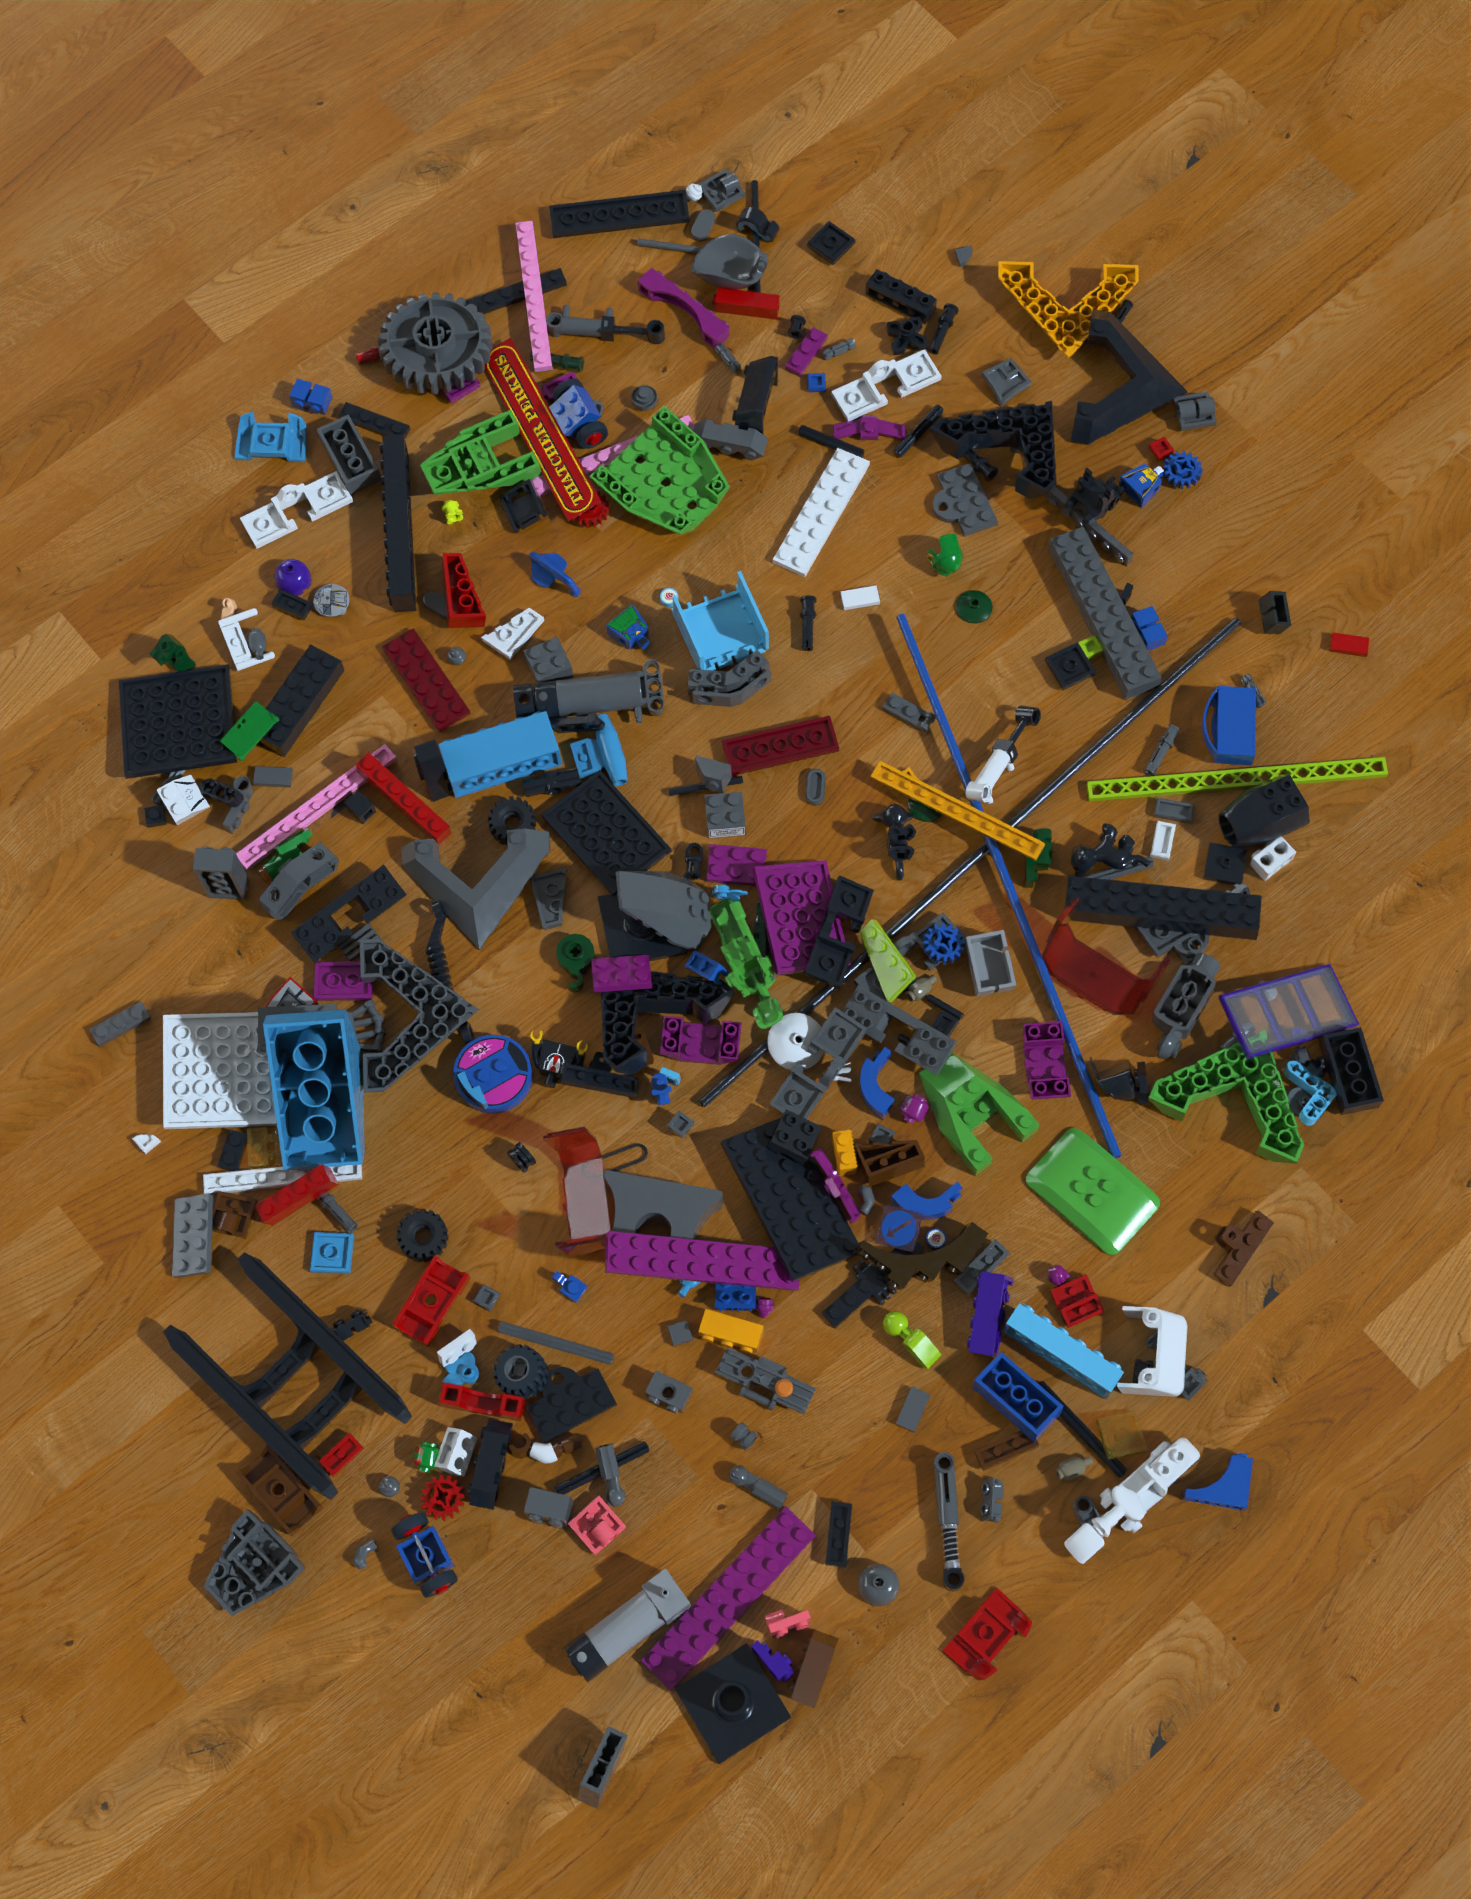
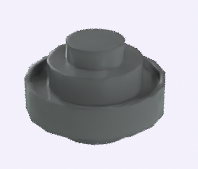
[632,385,658,411]

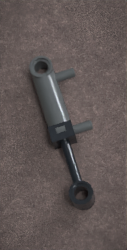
[546,305,665,345]

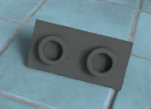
[980,1478,1003,1522]

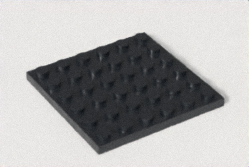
[119,664,238,779]

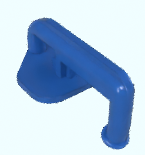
[529,551,581,597]

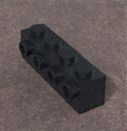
[865,269,937,325]

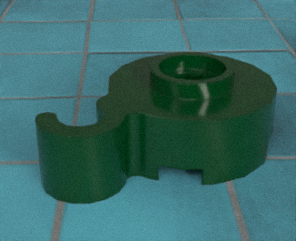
[556,934,595,992]

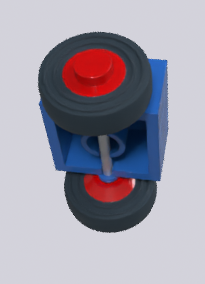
[549,379,608,449]
[391,1512,458,1598]

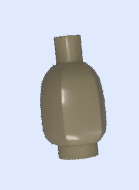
[905,975,937,1002]
[1055,1456,1093,1481]

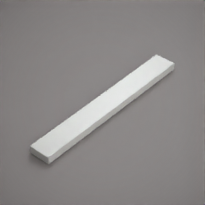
[203,1164,362,1195]

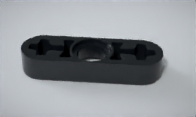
[200,779,244,807]

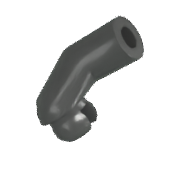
[858,1185,875,1216]
[353,1539,378,1569]

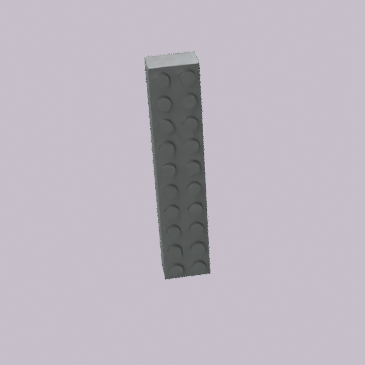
[1048,526,1162,700]

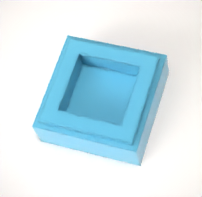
[659,1067,681,1086]

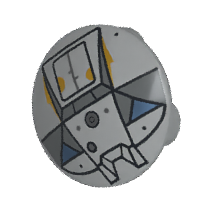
[313,584,350,617]

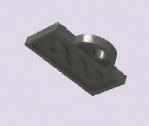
[933,463,998,537]
[1135,927,1209,958]

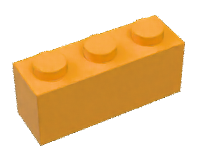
[698,1309,764,1354]

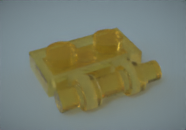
[247,1127,283,1169]

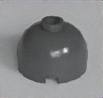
[858,1563,899,1607]

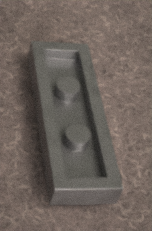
[90,1001,151,1047]

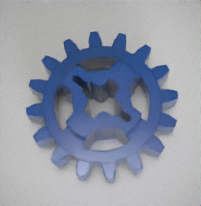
[1163,451,1203,489]
[922,923,965,965]

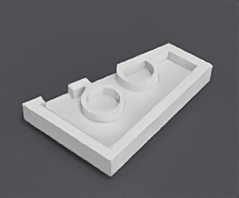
[481,608,544,660]

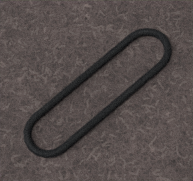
[582,1143,648,1180]

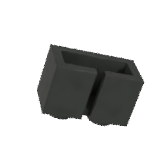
[1258,591,1292,634]

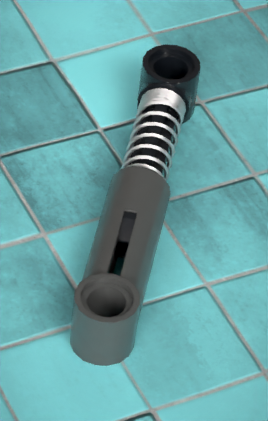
[933,1452,964,1592]

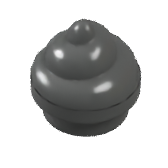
[447,647,466,665]
[1289,1045,1311,1065]
[379,1476,400,1497]

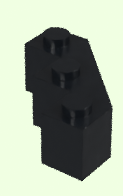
[467,1419,513,1510]

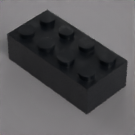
[1319,1027,1384,1115]

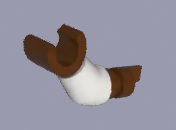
[509,1433,582,1464]

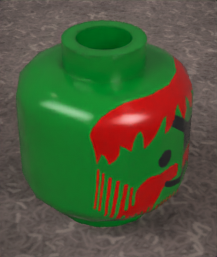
[413,1441,440,1473]

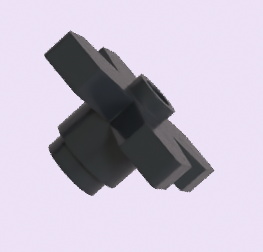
[886,316,928,355]

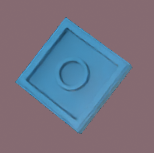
[310,1232,354,1274]

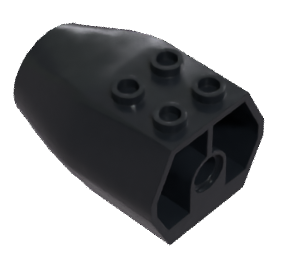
[1218,774,1310,848]

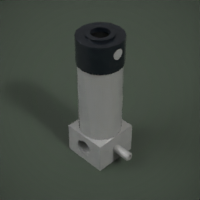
[563,1568,691,1683]

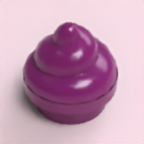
[1048,1265,1070,1285]
[755,1297,775,1319]

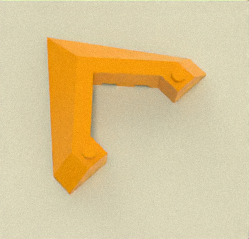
[998,261,1139,359]

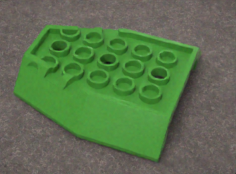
[589,406,730,535]

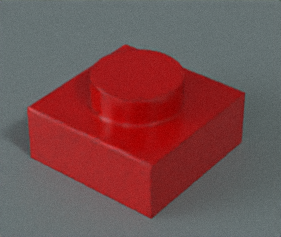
[1149,437,1174,461]

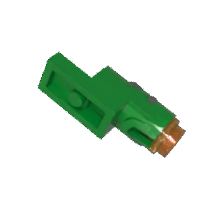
[257,828,312,883]

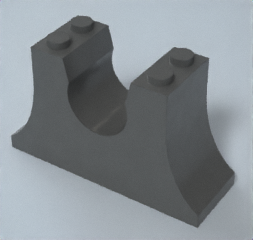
[603,1170,724,1240]

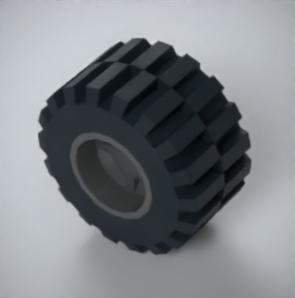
[493,1344,549,1400]

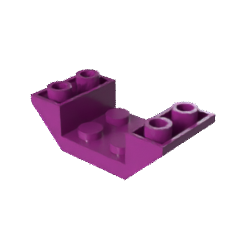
[660,1016,742,1065]
[1023,1021,1071,1100]

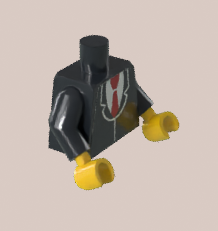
[530,1030,590,1088]

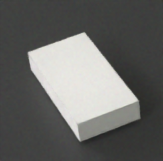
[841,586,880,610]
[1150,821,1176,861]

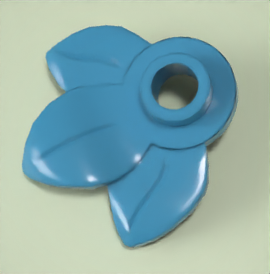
[711,885,748,901]
[442,1352,479,1385]

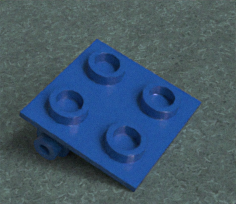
[715,1283,756,1312]

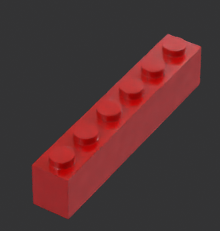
[355,752,451,844]

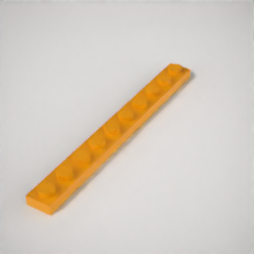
[871,761,1045,861]

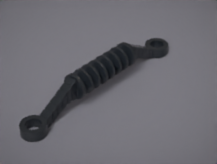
[425,900,475,1043]

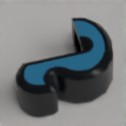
[736,207,780,242]

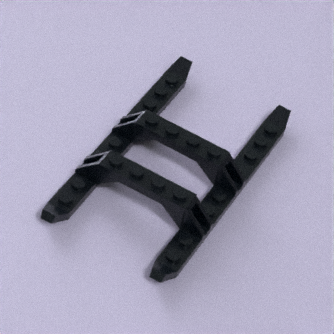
[163,1252,412,1500]

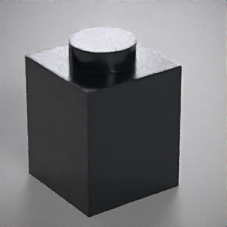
[345,791,376,824]

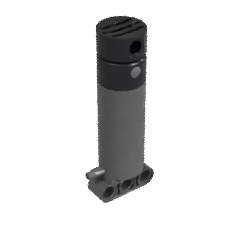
[513,660,664,723]

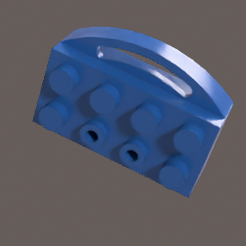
[1202,686,1256,765]

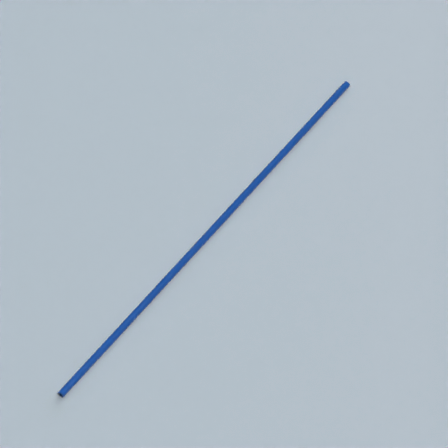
[896,614,1122,1158]

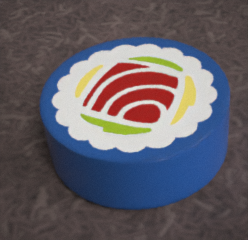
[926,1228,946,1250]

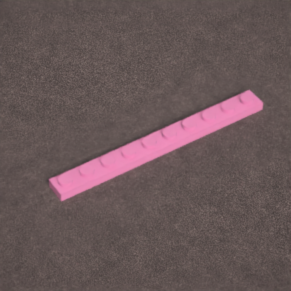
[516,221,553,372]
[531,415,694,497]
[236,744,397,871]

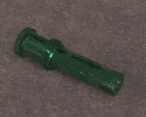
[530,351,584,372]

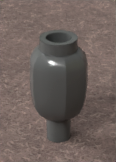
[248,628,266,660]

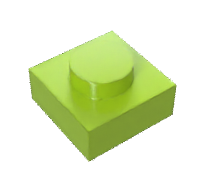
[1078,635,1103,660]

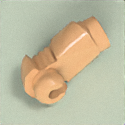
[221,598,237,620]

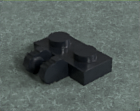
[1134,1061,1149,1104]

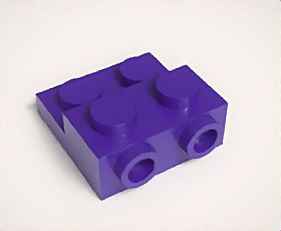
[751,1640,794,1683]

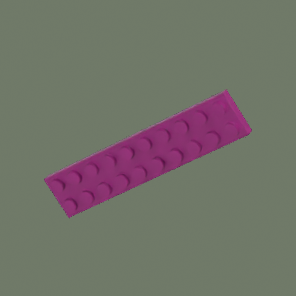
[605,1231,799,1291]
[641,1507,816,1691]

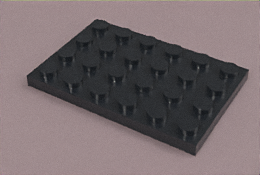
[542,770,672,895]

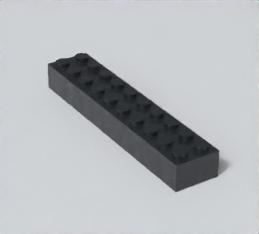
[380,434,417,613]
[1063,876,1262,940]

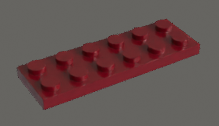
[382,628,471,732]
[722,716,839,776]

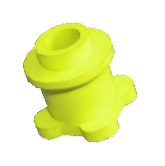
[442,500,463,524]

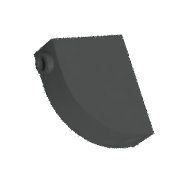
[578,1726,628,1809]

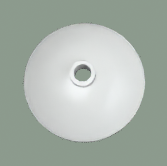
[767,1013,824,1070]

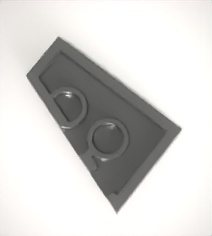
[530,867,567,930]

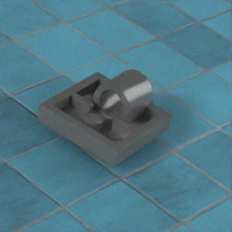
[698,169,745,212]

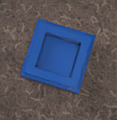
[807,373,826,392]

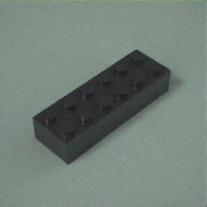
[258,644,345,758]

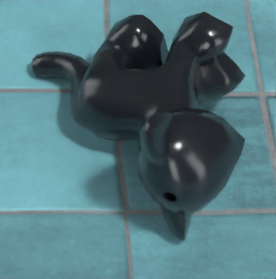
[871,803,917,881]
[1071,823,1150,877]

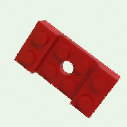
[392,1256,470,1347]

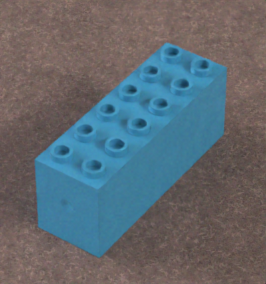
[439,711,562,798]

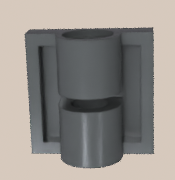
[1173,392,1217,431]

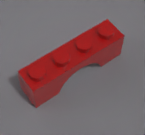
[439,1382,526,1422]

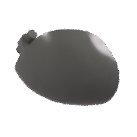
[691,234,768,290]

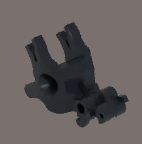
[1064,468,1127,525]

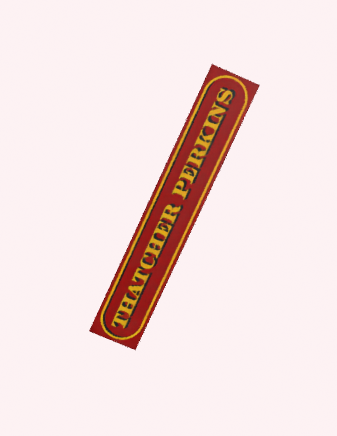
[484,337,601,522]

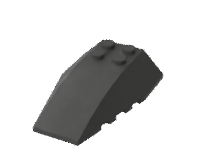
[616,871,711,951]

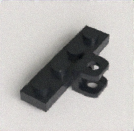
[560,1052,639,1098]

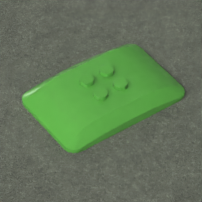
[1026,1128,1160,1256]

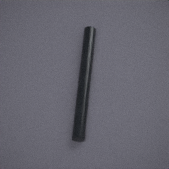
[669,776,743,796]

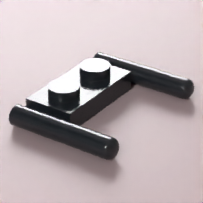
[898,994,964,1045]

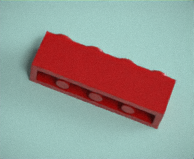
[255,1164,339,1226]

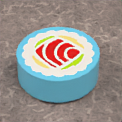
[660,588,679,607]

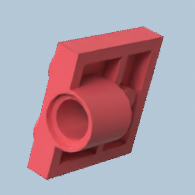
[568,1496,627,1556]
[764,1609,811,1639]

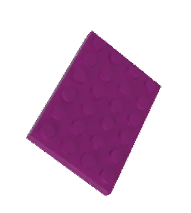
[753,860,851,975]

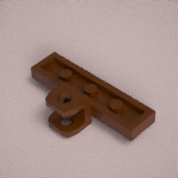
[1213,1210,1274,1287]

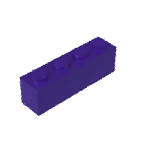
[967,1271,1013,1357]

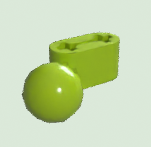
[883,1311,942,1370]

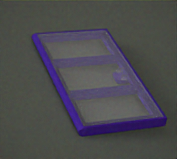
[1219,964,1359,1059]

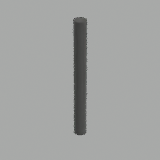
[637,238,702,254]

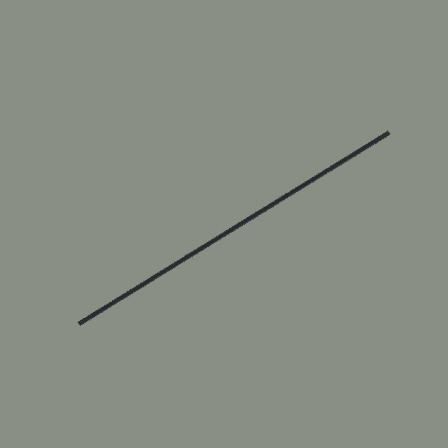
[698,617,1241,1108]

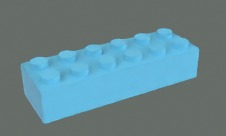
[1003,1303,1124,1399]

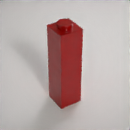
[712,287,780,320]

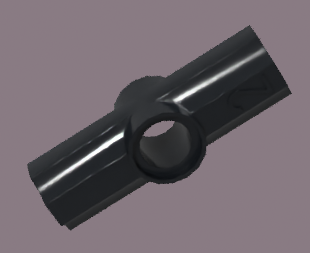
[523,768,581,797]

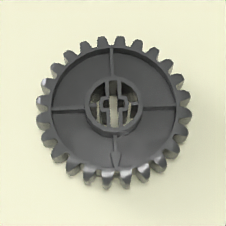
[378,292,492,394]

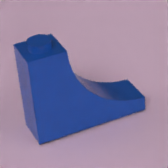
[1182,1453,1253,1511]

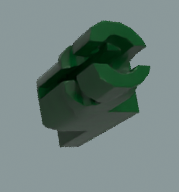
[1025,828,1052,888]

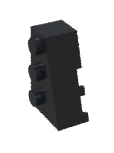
[413,739,454,802]

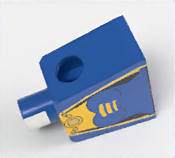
[1119,464,1164,508]

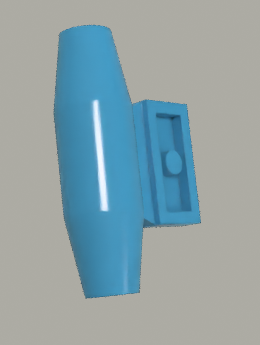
[570,714,628,786]

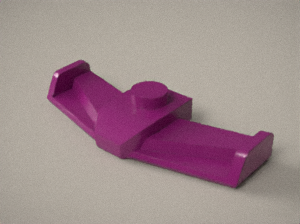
[834,415,905,441]
[810,1148,860,1223]

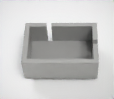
[964,930,1016,997]

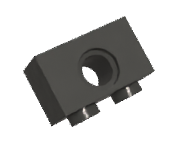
[645,1371,693,1414]

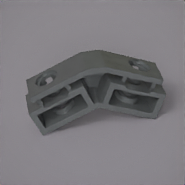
[688,650,771,707]
[259,842,339,920]

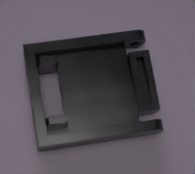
[499,479,547,533]

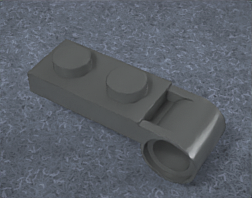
[222,776,254,834]

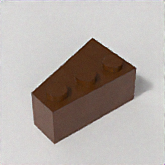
[854,1140,925,1187]
[789,1630,839,1708]

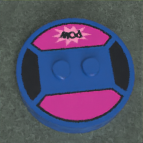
[453,1035,533,1114]

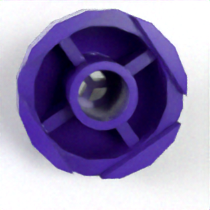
[274,559,312,596]

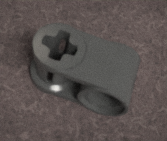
[1072,1495,1101,1526]

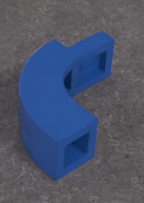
[860,1047,895,1120]
[891,1182,962,1220]

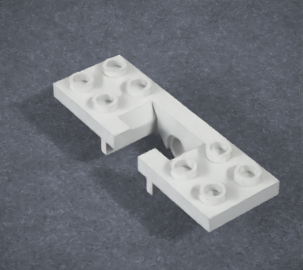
[831,349,941,422]
[240,471,353,549]

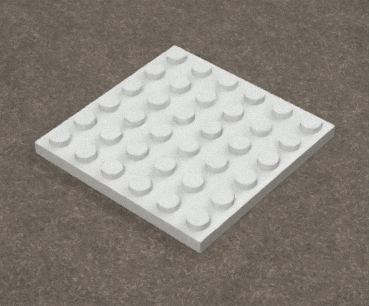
[163,1012,277,1129]

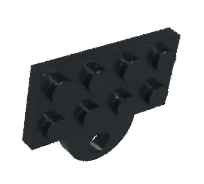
[526,1367,617,1444]

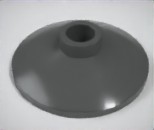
[1288,1087,1324,1118]

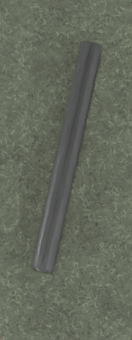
[498,1321,614,1365]

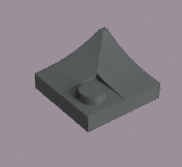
[982,358,1031,406]

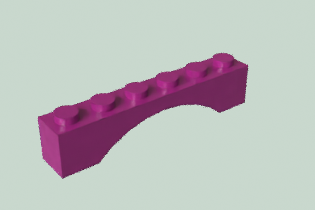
[638,268,729,349]

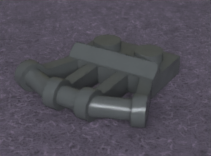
[347,1000,386,1053]

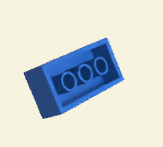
[972,1352,1064,1442]

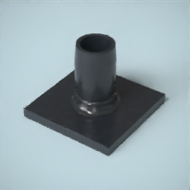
[598,893,687,961]
[675,1643,792,1764]

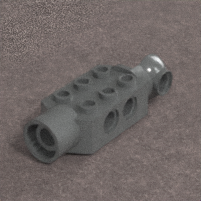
[1152,953,1221,1059]

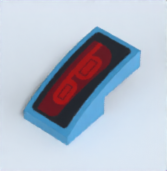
[457,1072,489,1109]

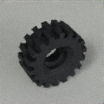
[488,796,536,846]
[396,1209,449,1262]

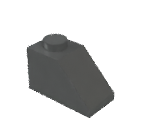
[695,755,732,793]

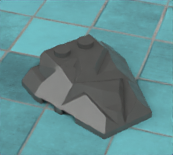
[204,1509,305,1616]

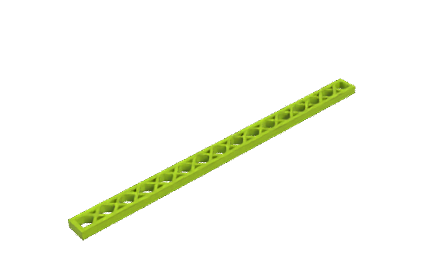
[1086,757,1388,802]

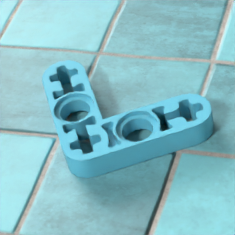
[1283,1061,1336,1126]

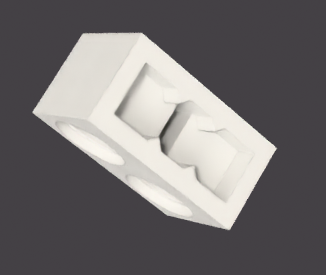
[1250,837,1296,881]
[434,1427,478,1477]

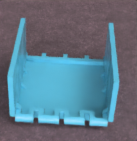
[671,571,769,671]

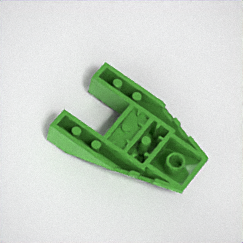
[420,410,542,495]
[919,1053,1040,1176]

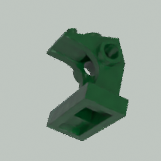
[149,634,196,672]

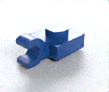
[552,1270,588,1303]

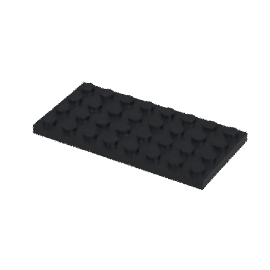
[720,1118,859,1282]

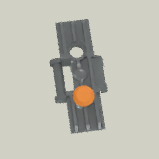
[715,1347,816,1415]

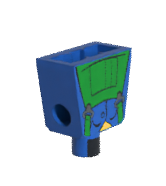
[606,604,650,650]

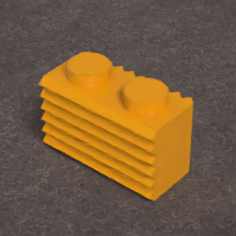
[832,1130,858,1176]

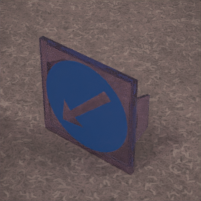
[875,1205,923,1252]

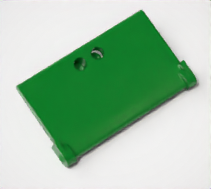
[220,701,279,762]

